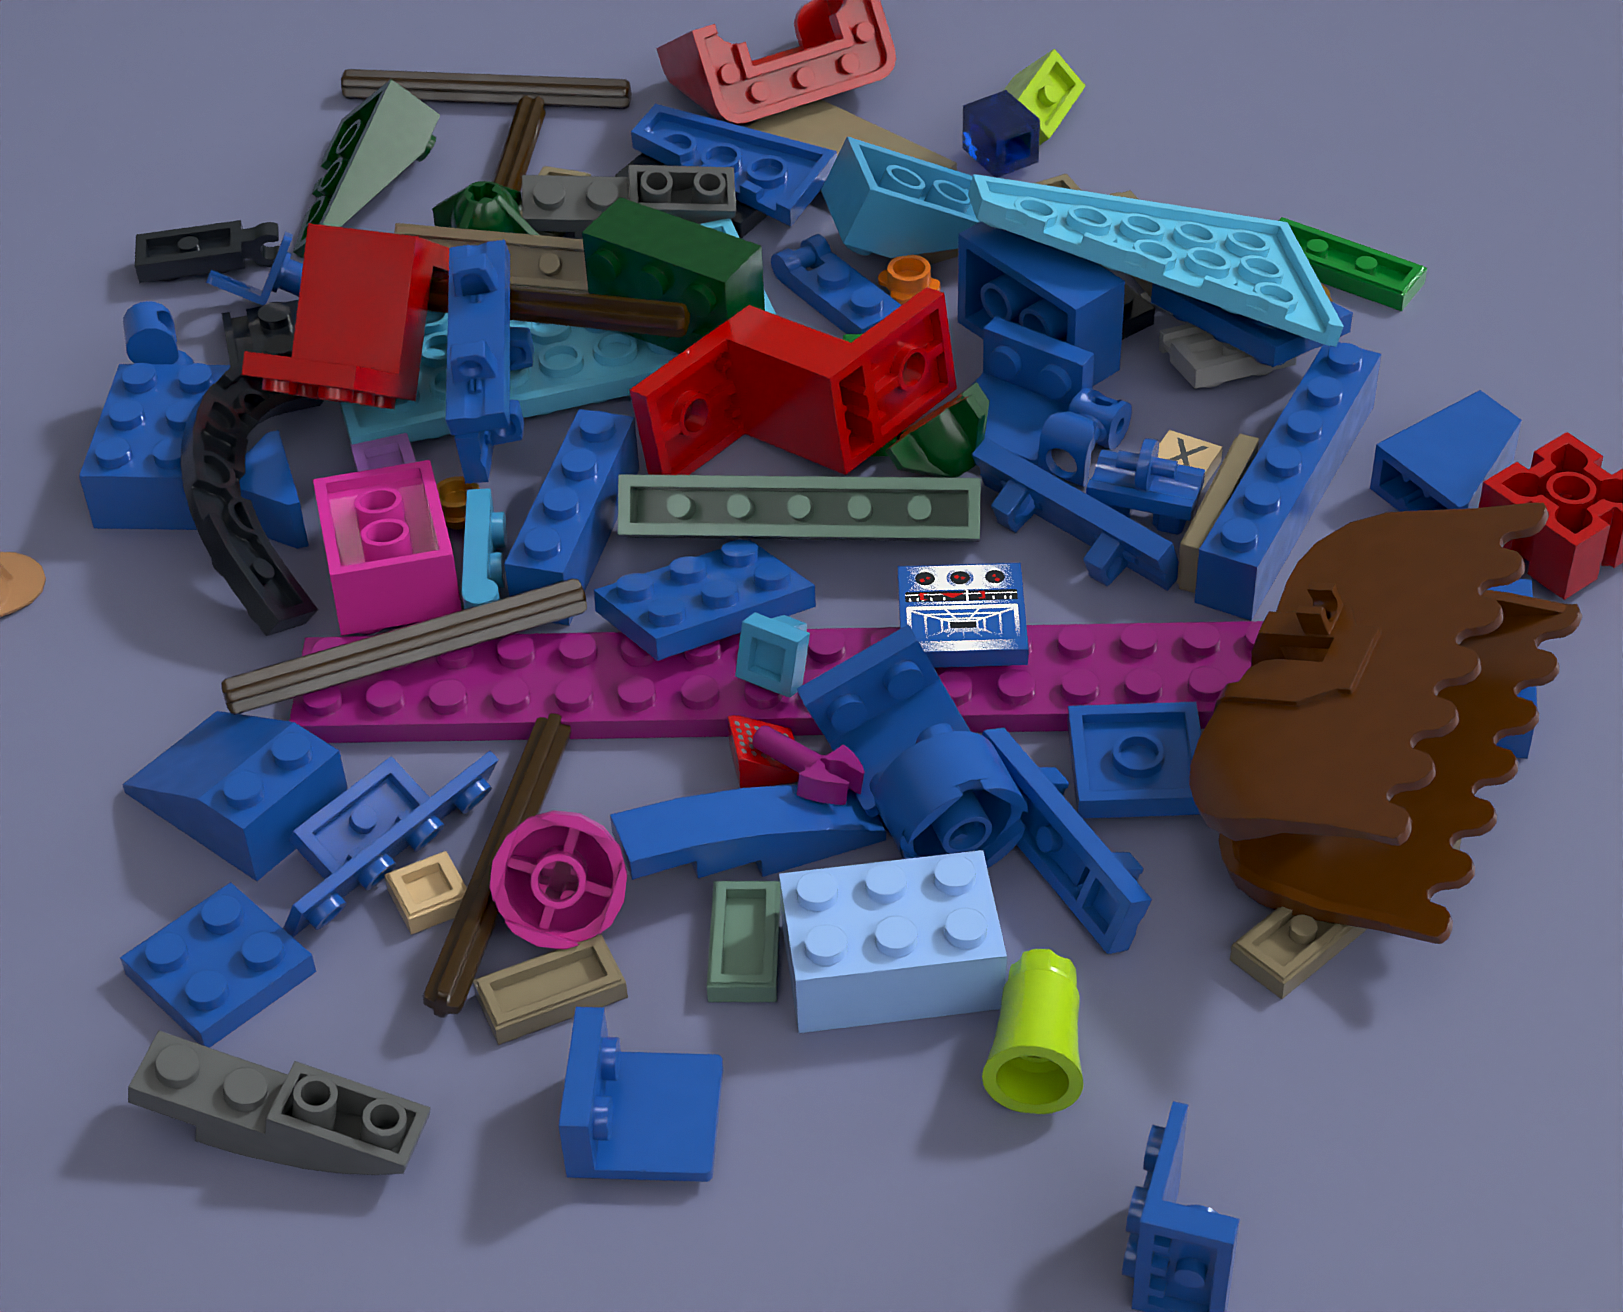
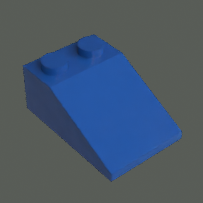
[122,711,348,881]

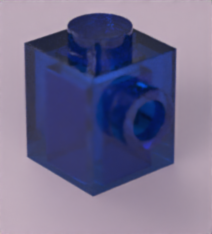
[962,90,1040,178]

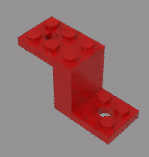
[241,223,449,410]
[629,287,957,475]

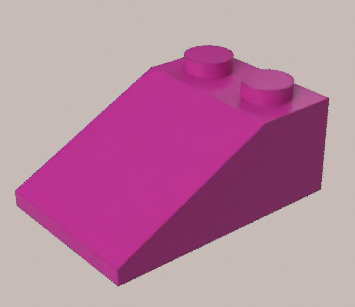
[313,460,462,636]

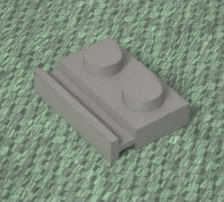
[1159,323,1297,389]

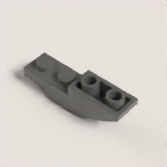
[522,165,736,239]
[128,1030,431,1175]

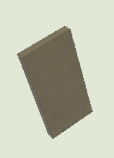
[747,100,957,191]

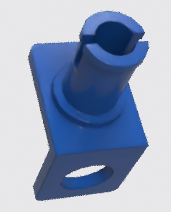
[206,231,303,306]

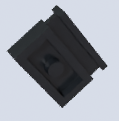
[222,300,298,368]

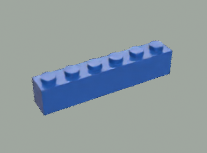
[1194,342,1381,621]

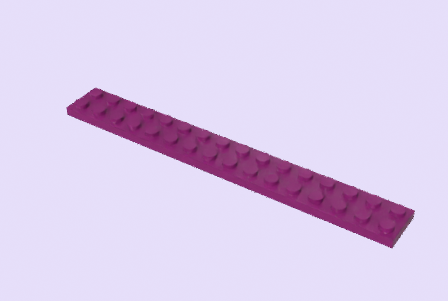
[289,621,1263,743]

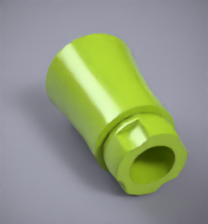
[982,949,1083,1114]

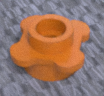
[878,255,940,304]

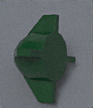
[432,181,539,235]
[885,382,989,478]

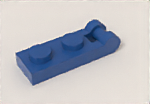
[771,234,901,334]

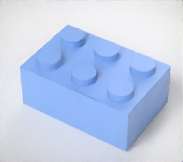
[779,850,1007,1033]

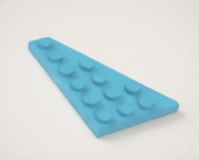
[968,174,1344,347]

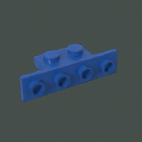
[283,750,499,937]

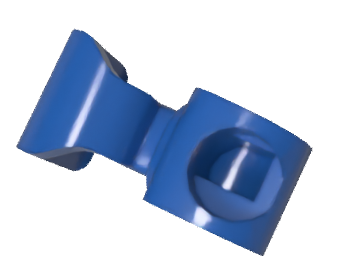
[123,301,194,365]
[1037,387,1132,487]

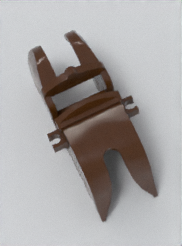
[1189,502,1582,944]

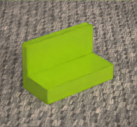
[978,49,1086,148]

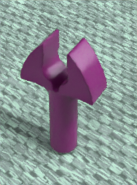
[752,726,864,805]

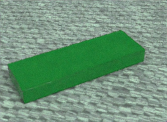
[1278,217,1427,311]

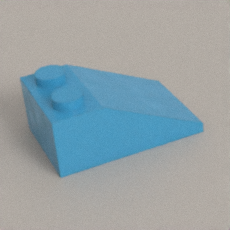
[821,136,980,258]

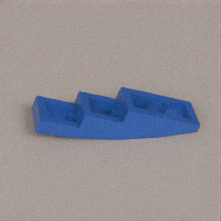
[610,785,886,880]

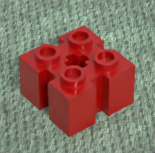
[1478,432,1623,600]

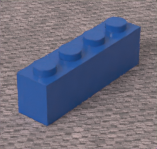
[504,409,639,626]

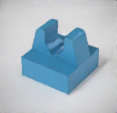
[735,612,810,698]

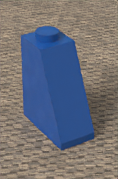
[1370,390,1522,512]

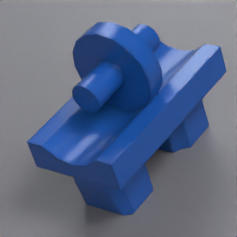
[1086,438,1205,535]

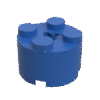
[869,723,1028,868]

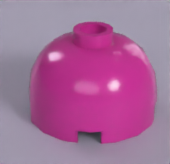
[490,810,627,949]

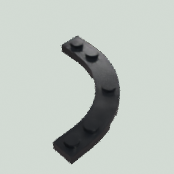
[181,351,325,636]

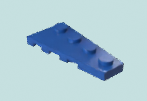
[631,104,837,227]

